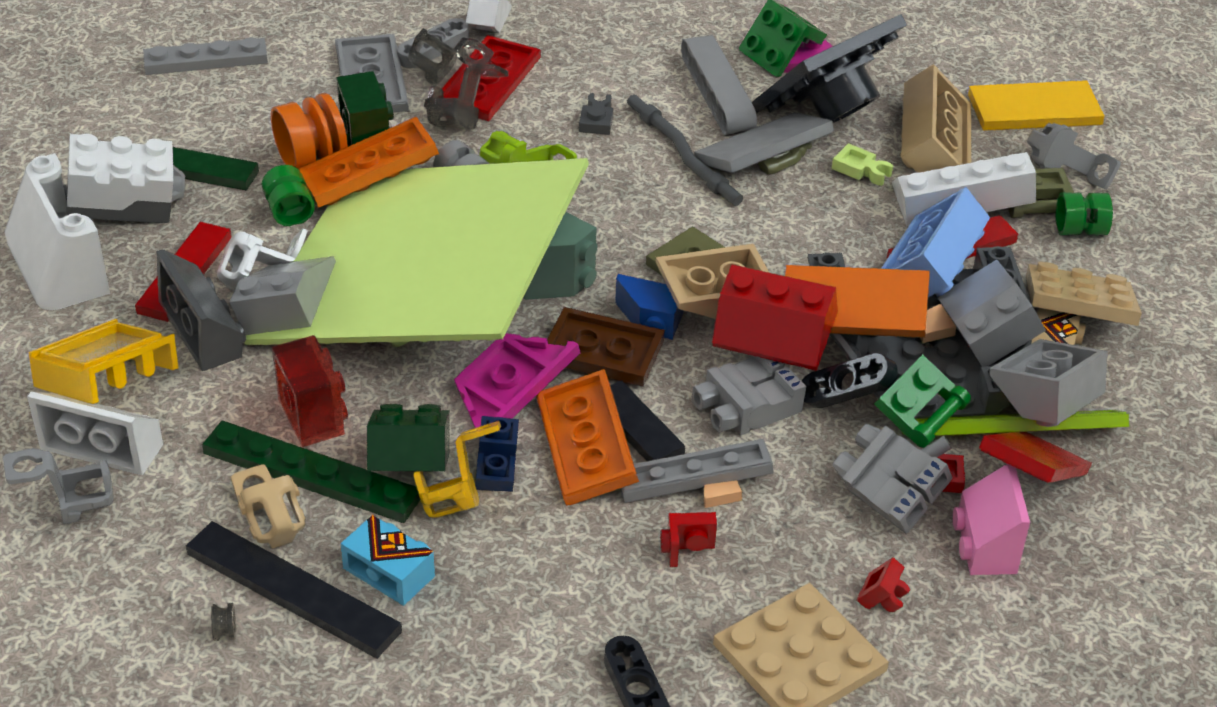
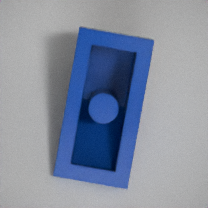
[615,274,684,340]

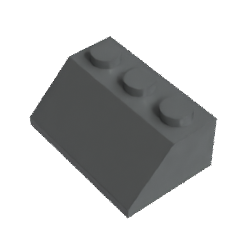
[156,249,246,371]

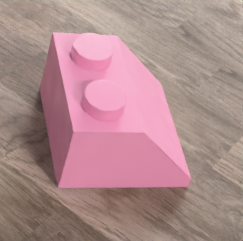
[953,464,1030,575]

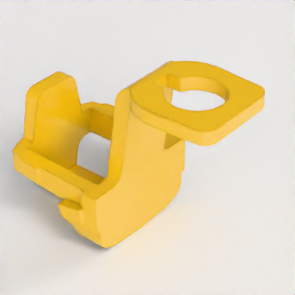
[413,421,501,518]

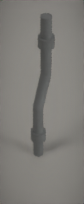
[627,94,743,206]

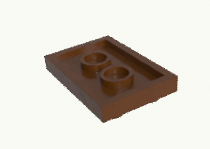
[547,307,665,387]

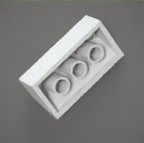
[892,152,1036,226]

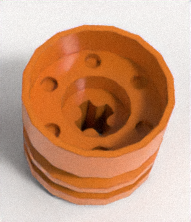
[270,92,348,169]

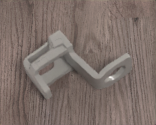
[1027,123,1121,189]
[3,448,114,524]

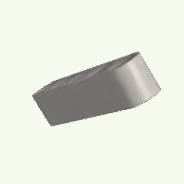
[681,35,757,135]

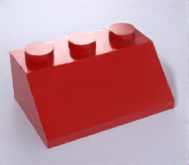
[712,264,838,371]

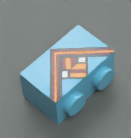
[341,515,435,606]

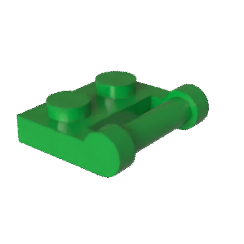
[874,354,971,448]

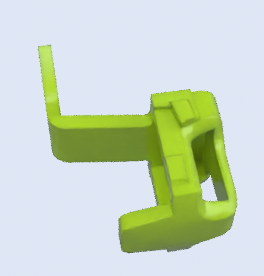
[479,131,577,164]

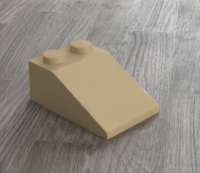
[656,244,770,319]

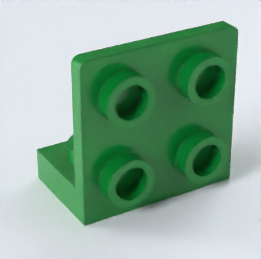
[739,0,827,77]

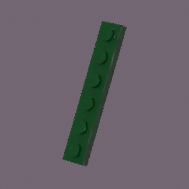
[202,420,421,523]

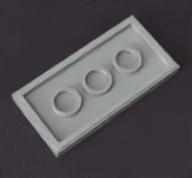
[335,34,409,112]
[694,112,834,173]

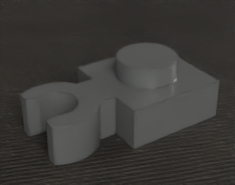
[579,93,613,135]

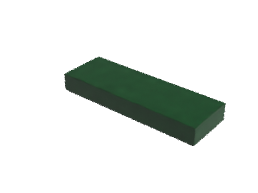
[172,147,259,191]

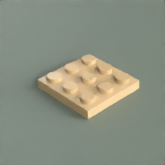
[1026,262,1142,326]
[713,583,889,707]

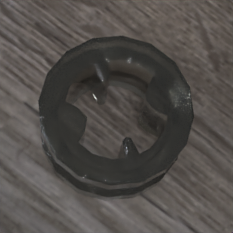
[211,602,236,641]

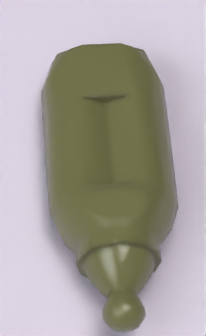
[758,142,812,175]

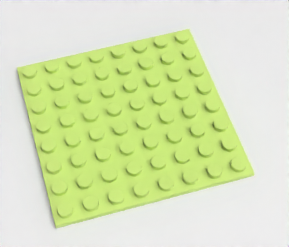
[244,158,589,346]

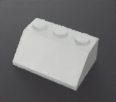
[27,391,163,475]

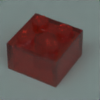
[272,335,348,447]

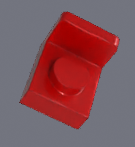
[660,512,717,567]

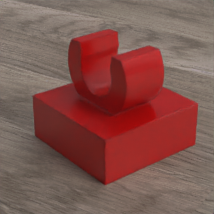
[856,557,910,612]

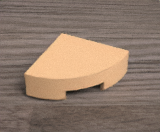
[920,304,956,343]
[703,480,742,508]

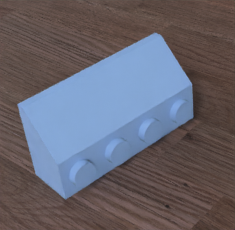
[881,187,990,297]

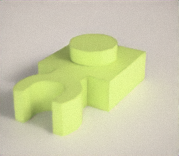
[832,143,893,186]

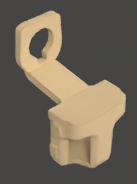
[231,465,305,549]

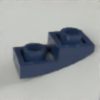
[475,416,519,492]

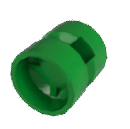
[261,165,315,226]
[1055,192,1113,235]

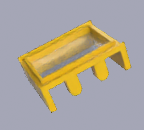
[28,319,179,404]

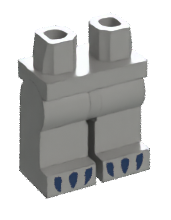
[692,356,806,436]
[832,424,953,534]

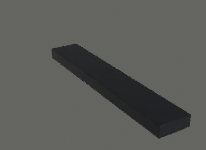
[186,521,402,659]

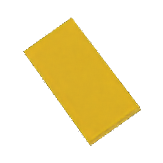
[968,80,1105,131]

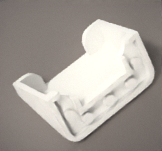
[5,153,110,310]

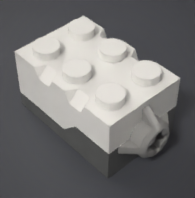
[66,134,185,223]

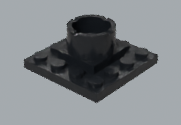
[752,14,907,123]

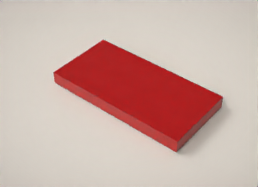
[433,35,541,122]
[979,432,1092,483]

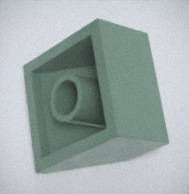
[523,212,598,300]

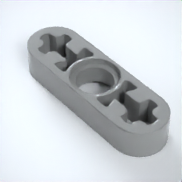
[397,18,469,68]

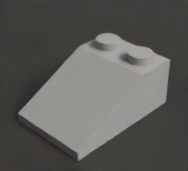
[230,256,336,335]
[937,259,1046,367]

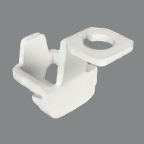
[217,228,308,291]

